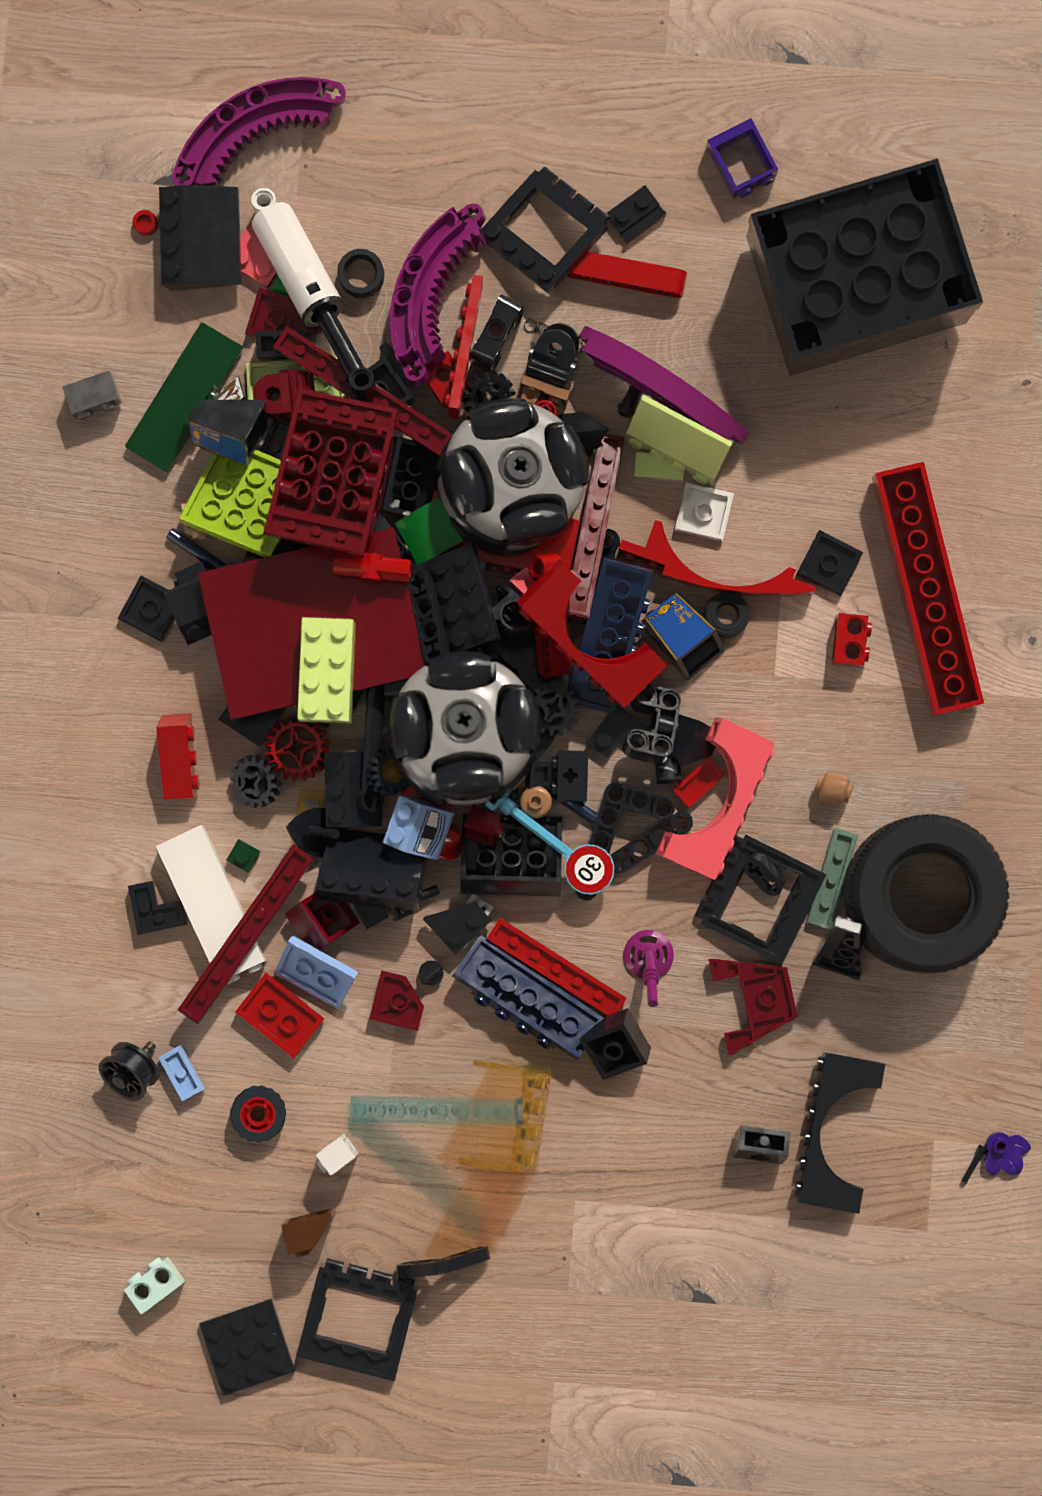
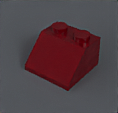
[285,892,360,951]

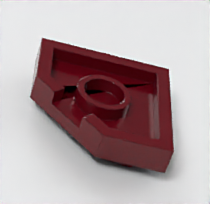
[369,970,424,1031]

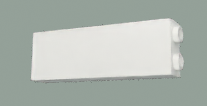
[156,825,267,985]

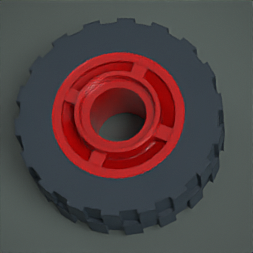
[230,1085,286,1143]

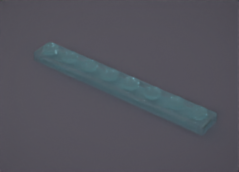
[351,1096,523,1126]

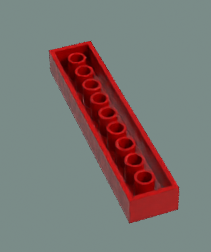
[872,462,984,717]

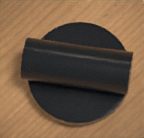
[418,960,444,986]

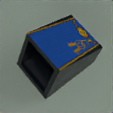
[188,400,268,466]
[641,590,725,681]

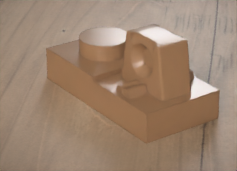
[521,375,570,406]

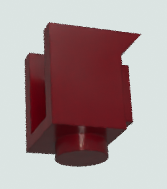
[464,804,504,846]

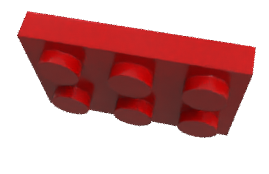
[235,972,325,1058]

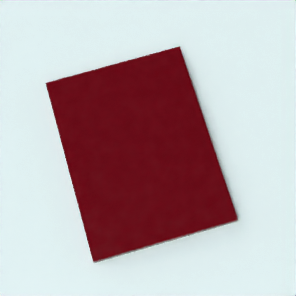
[198,527,426,720]

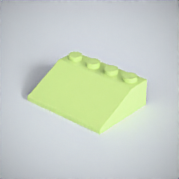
[625,395,733,485]

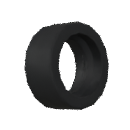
[337,248,385,298]

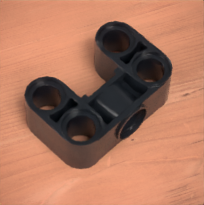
[469,294,524,373]
[622,684,681,764]

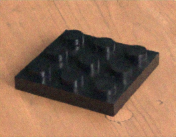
[199,1298,295,1396]

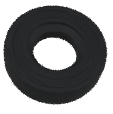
[705,592,750,637]

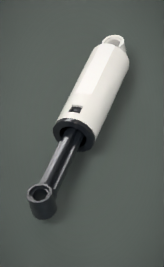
[251,188,376,401]

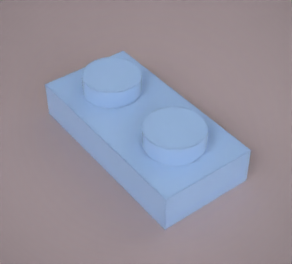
[158,1045,205,1101]

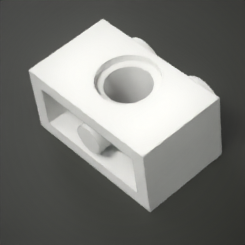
[316,1133,359,1175]

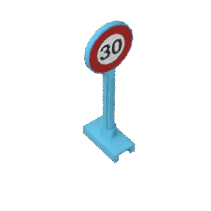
[485,794,614,895]

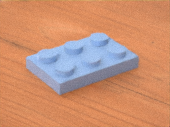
[273,936,358,1010]

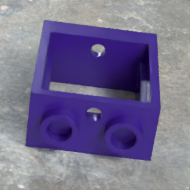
[706,118,779,198]

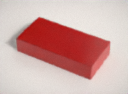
[672,757,726,808]

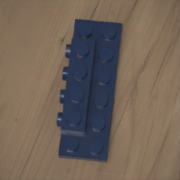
[566,557,653,714]
[452,935,603,1061]

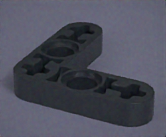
[396,1246,491,1278]

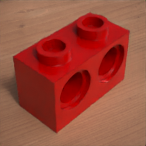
[831,613,872,668]

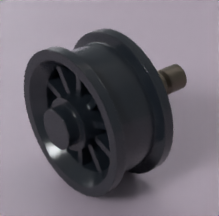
[99,1041,159,1101]

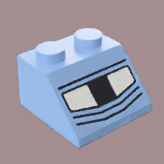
[383,795,455,860]

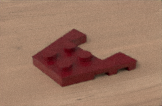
[708,958,798,1055]

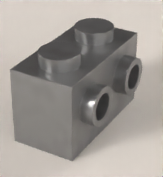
[62,371,122,420]

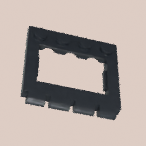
[481,166,611,294]
[695,834,827,964]
[297,1258,417,1381]

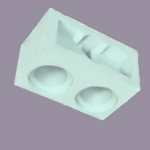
[124,1257,185,1315]

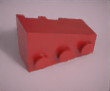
[156,713,200,800]

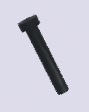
[961,1144,987,1183]

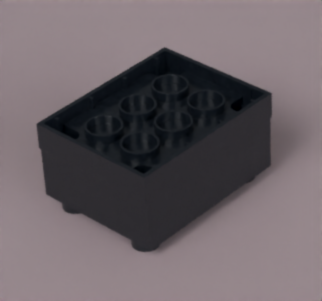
[746,158,983,376]

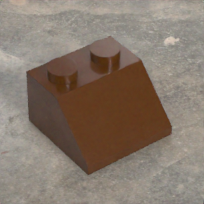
[281,1208,336,1257]

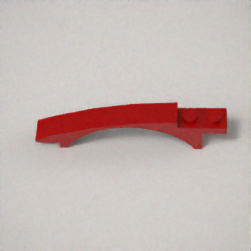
[618,520,816,597]

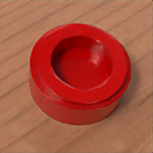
[132,210,158,236]

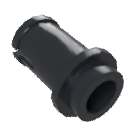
[617,385,643,418]

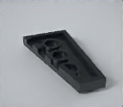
[812,917,862,980]

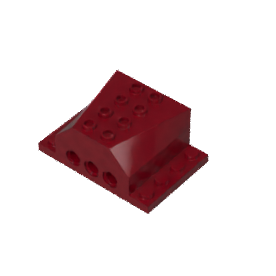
[263,388,398,556]

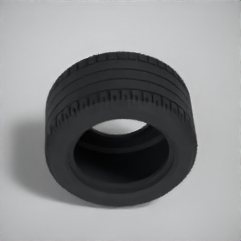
[843,814,1009,973]

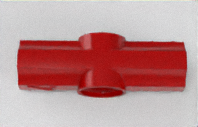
[333,552,411,583]

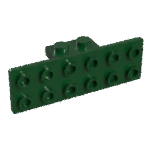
[125,322,243,472]

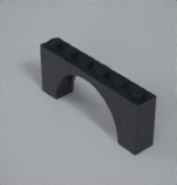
[794,1052,885,1214]

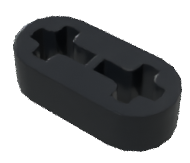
[743,853,786,896]

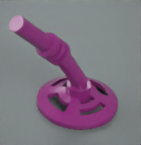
[624,930,674,1007]

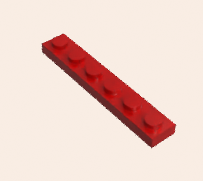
[444,274,483,419]
[487,918,627,1015]

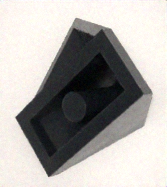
[558,412,610,459]
[673,714,715,767]

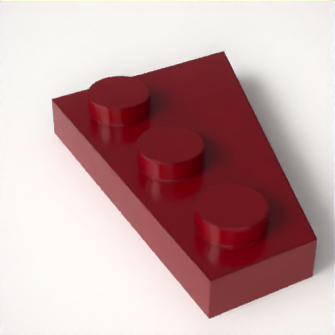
[245,287,323,336]

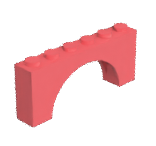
[656,717,775,880]

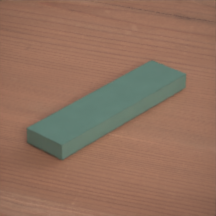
[806,828,859,930]

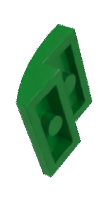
[395,497,465,565]

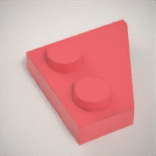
[240,222,277,289]

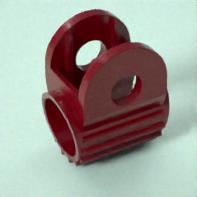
[253,370,315,422]

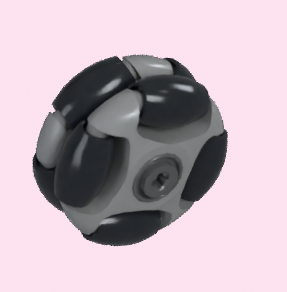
[435,398,589,553]
[387,651,541,805]

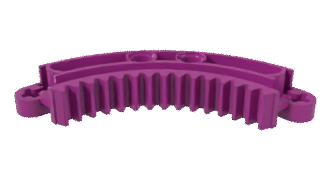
[172,77,346,186]
[390,204,487,386]
[578,326,749,445]

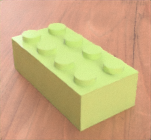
[298,618,356,724]

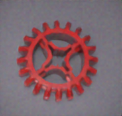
[264,715,331,782]

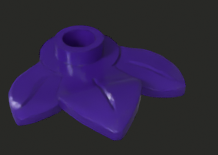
[984,1132,1031,1176]

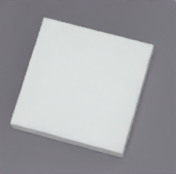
[674,482,734,542]

